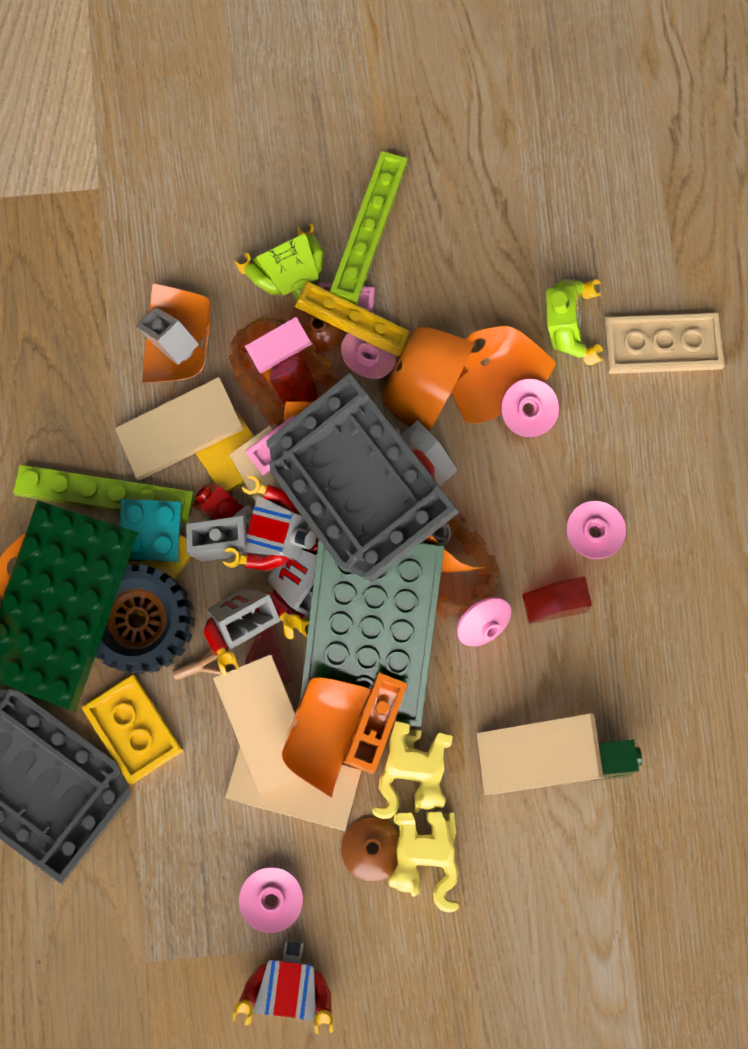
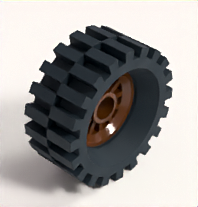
[95,563,195,674]

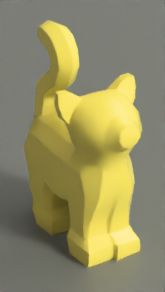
[372,721,453,819]
[388,812,460,912]

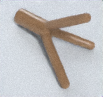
[173,647,231,681]

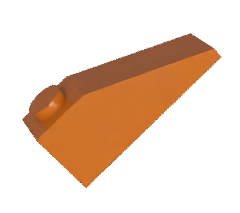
[343,673,408,774]

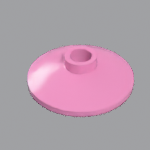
[341,333,396,379]
[501,379,559,437]
[566,501,626,559]
[457,597,511,646]
[239,867,303,933]

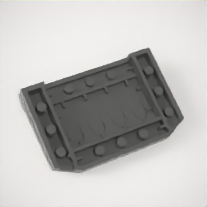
[266,373,459,582]
[0,689,132,885]

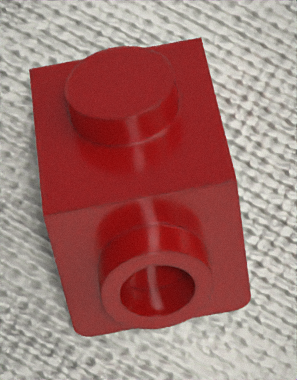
[192,484,244,520]

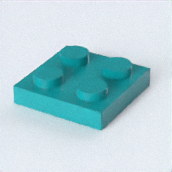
[119,499,183,563]

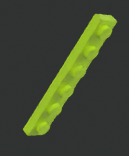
[330,151,408,305]
[13,465,194,523]

